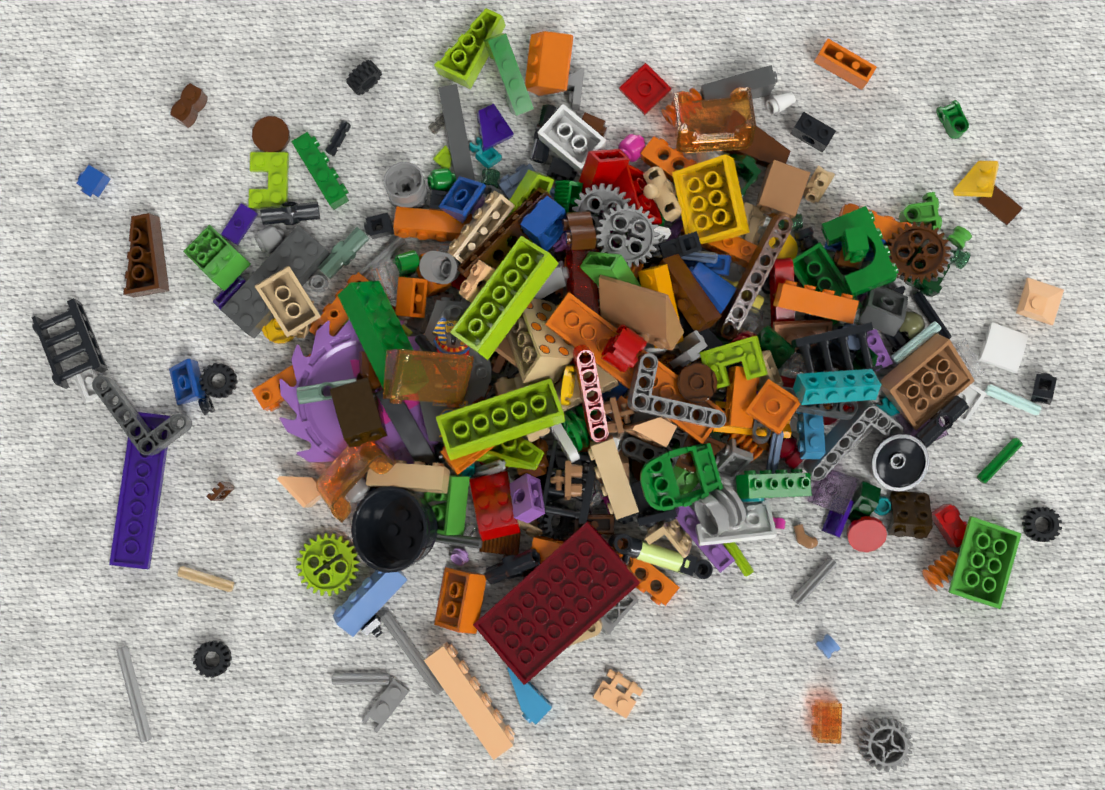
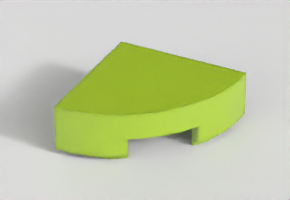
[433,145,452,169]

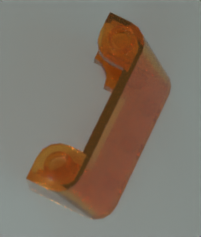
[673,87,756,153]
[383,349,474,408]
[316,440,396,522]

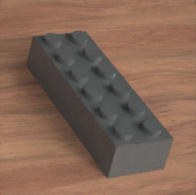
[221,225,330,339]

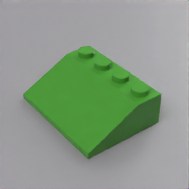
[948,516,1022,609]

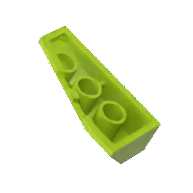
[476,437,544,470]

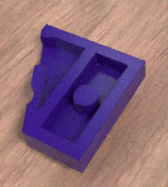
[477,103,514,152]

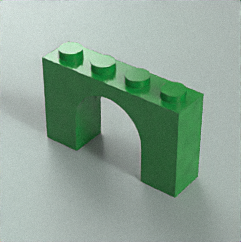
[484,33,534,116]
[821,206,899,297]

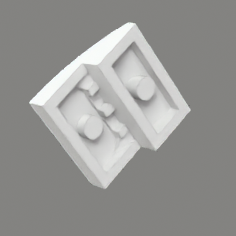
[979,322,1028,373]

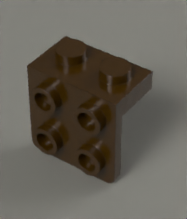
[887,491,933,539]

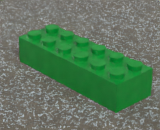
[338,281,429,398]

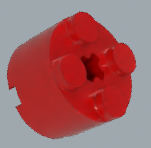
[601,324,647,372]

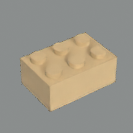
[255,265,321,337]

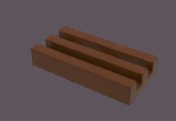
[206,482,235,501]

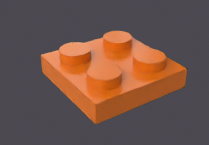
[745,379,800,435]

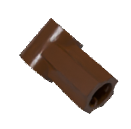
[356,351,381,390]

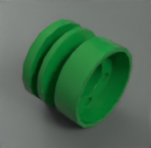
[561,403,602,452]

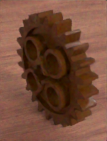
[887,222,951,284]

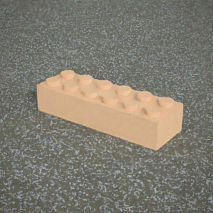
[424,642,515,760]

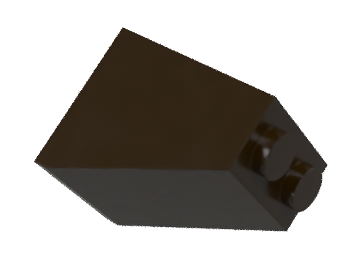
[330,377,388,448]

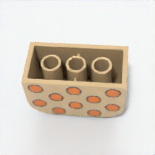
[507,299,574,384]

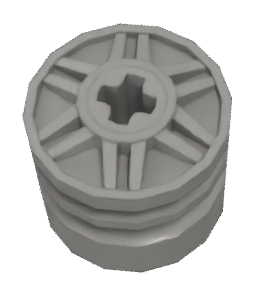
[384,162,428,209]
[694,485,746,537]

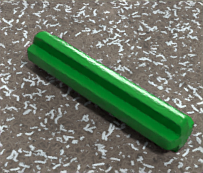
[977,438,1023,484]

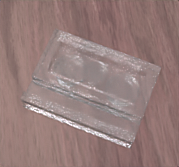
[368,261,399,301]

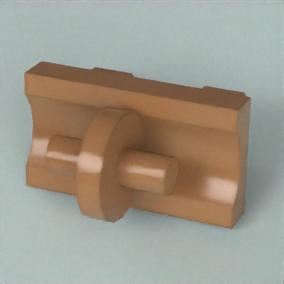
[603,397,635,434]
[550,461,582,500]

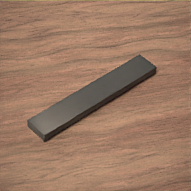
[438,84,475,181]

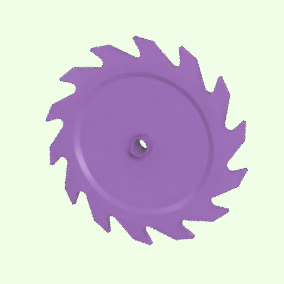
[279,320,439,480]

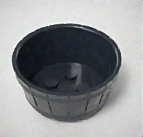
[351,486,438,573]

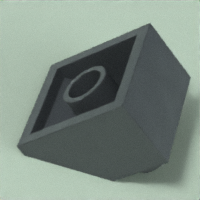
[858,286,908,337]

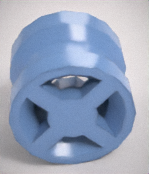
[815,634,840,659]

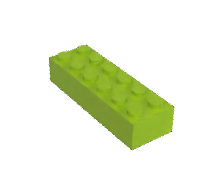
[450,236,559,360]
[436,378,565,461]

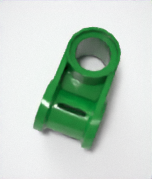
[936,100,969,139]
[393,250,420,277]

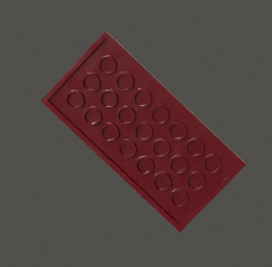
[473,521,641,685]

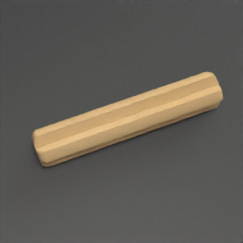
[177,566,235,592]

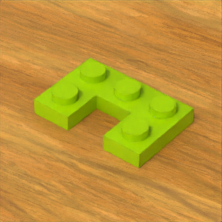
[248,152,289,209]
[700,336,768,389]

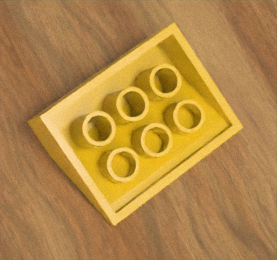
[672,154,750,244]

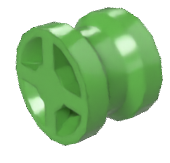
[947,226,972,250]

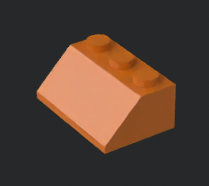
[525,31,573,96]
[434,567,486,634]

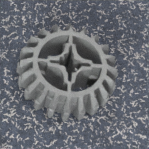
[858,717,913,772]

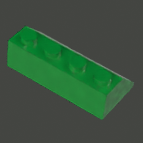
[793,242,863,326]

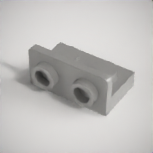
[714,438,753,480]

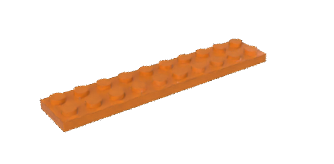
[544,292,725,444]

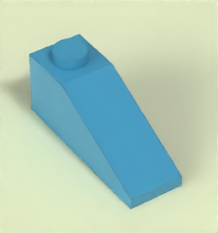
[507,667,552,725]

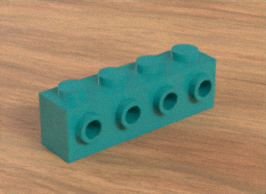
[793,369,881,405]

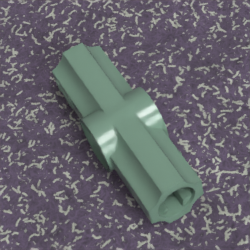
[318,227,370,280]
[297,378,356,404]

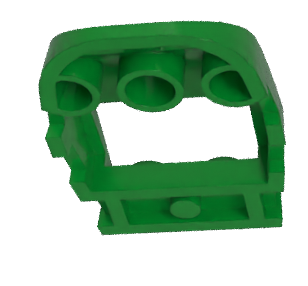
[640,443,723,511]

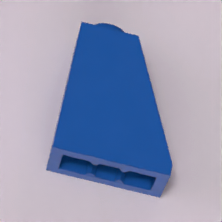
[689,262,737,314]

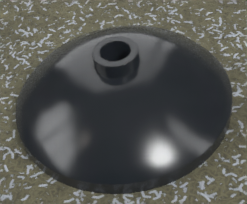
[871,434,929,491]

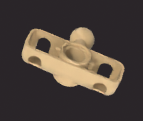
[643,166,682,222]

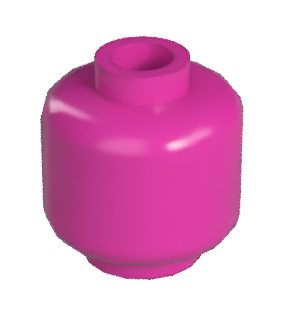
[618,134,646,162]

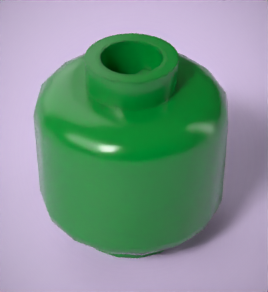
[427,167,456,192]

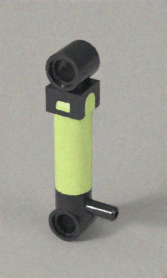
[608,534,713,579]

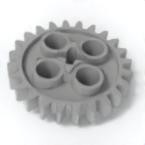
[572,183,631,247]
[595,203,660,268]

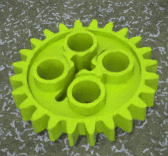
[296,533,360,596]

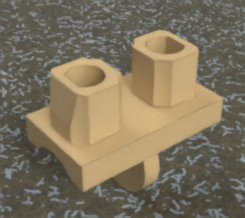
[803,165,835,203]

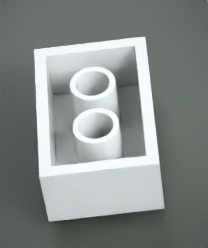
[538,104,607,174]

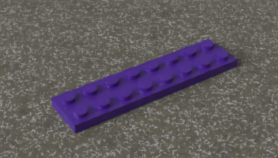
[109,412,171,570]

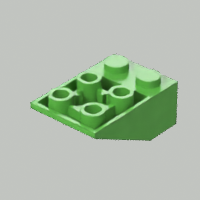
[183,224,251,291]

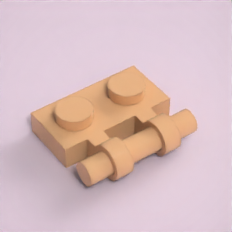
[593,669,643,718]

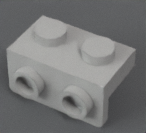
[669,330,707,369]

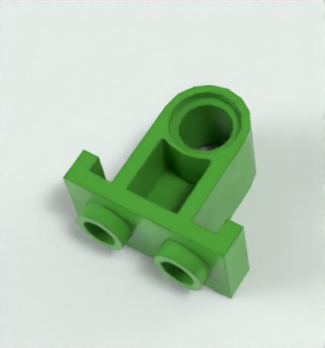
[899,192,942,231]

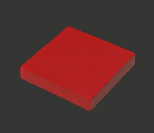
[619,63,672,115]

